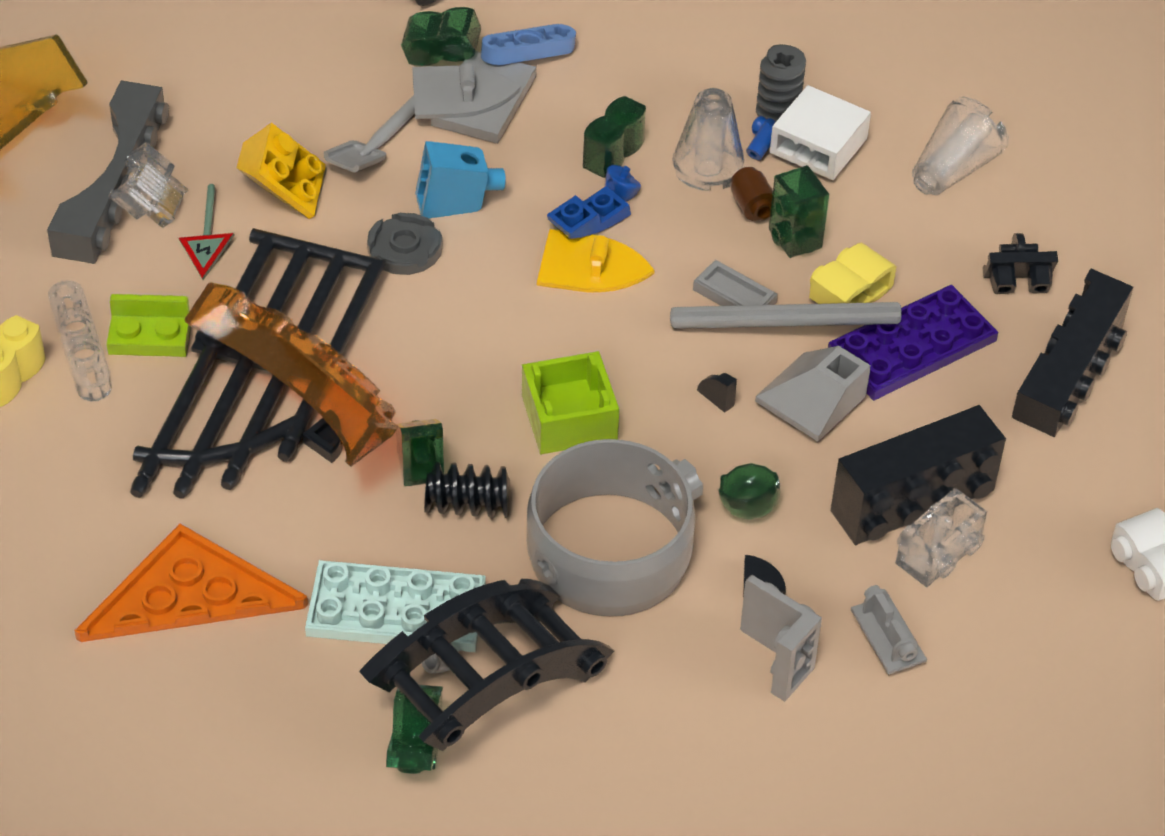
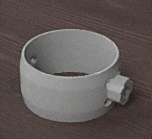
[526,439,703,616]

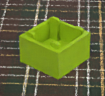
[522,351,619,455]

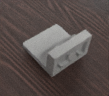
[740,575,822,702]

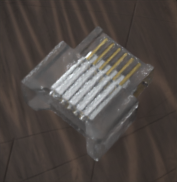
[108,142,188,228]

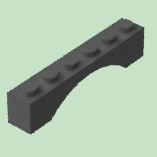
[47,80,169,264]

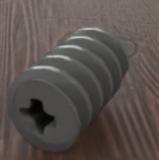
[755,44,806,121]

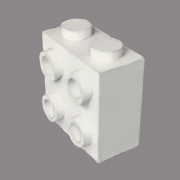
[770,85,871,180]

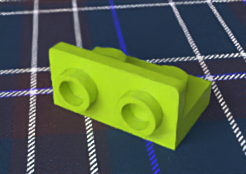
[106,294,192,357]

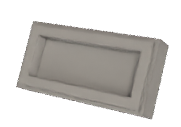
[693,260,778,306]

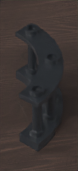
[359,578,614,751]

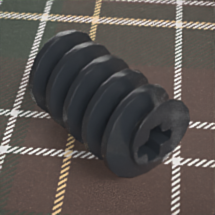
[424,461,510,519]

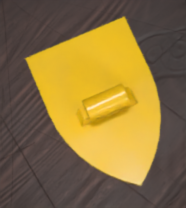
[537,229,655,292]

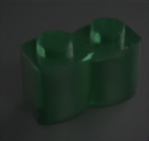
[401,7,481,66]
[583,96,646,178]

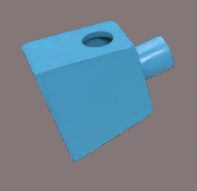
[415,141,506,219]

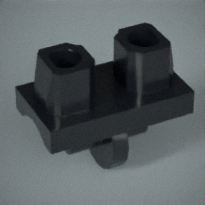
[983,233,1058,294]

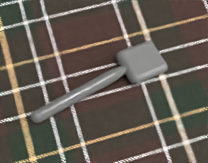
[324,95,415,173]

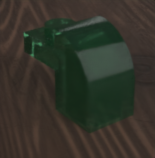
[386,685,443,774]

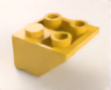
[236,122,326,219]

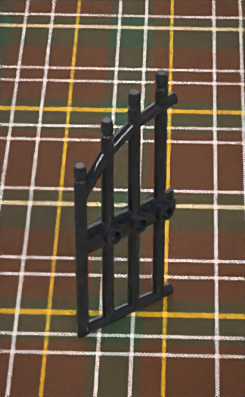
[130,228,386,498]

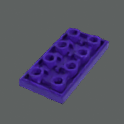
[828,284,999,401]

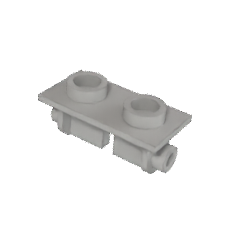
[851,585,927,674]

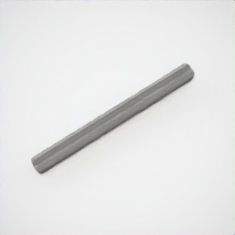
[670,302,901,329]

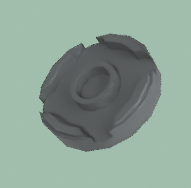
[367,213,442,275]

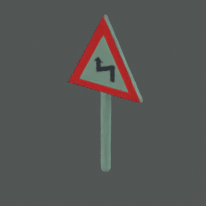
[179,184,234,280]

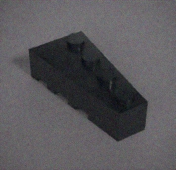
[1012,268,1134,437]

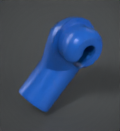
[746,116,776,161]

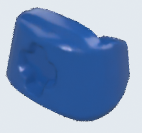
[604,165,641,201]

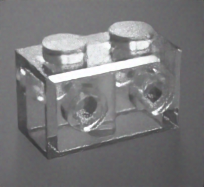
[895,488,987,587]

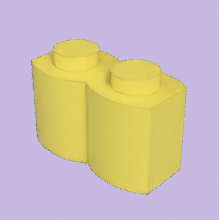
[809,243,897,304]
[0,315,45,407]

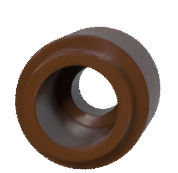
[731,167,778,221]

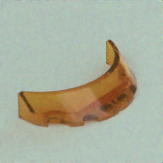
[184,282,399,467]

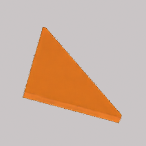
[74,524,308,642]

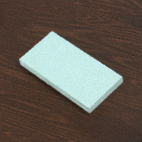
[305,560,486,652]

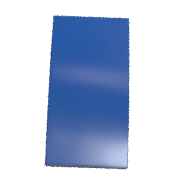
[547,186,631,239]

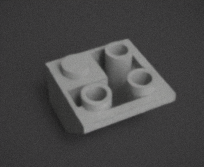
[755,346,871,441]

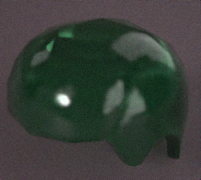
[718,463,781,520]

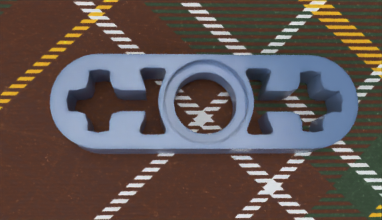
[481,24,576,65]

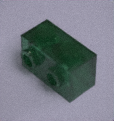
[769,165,830,258]

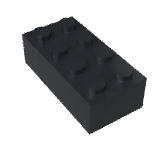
[830,405,1006,545]

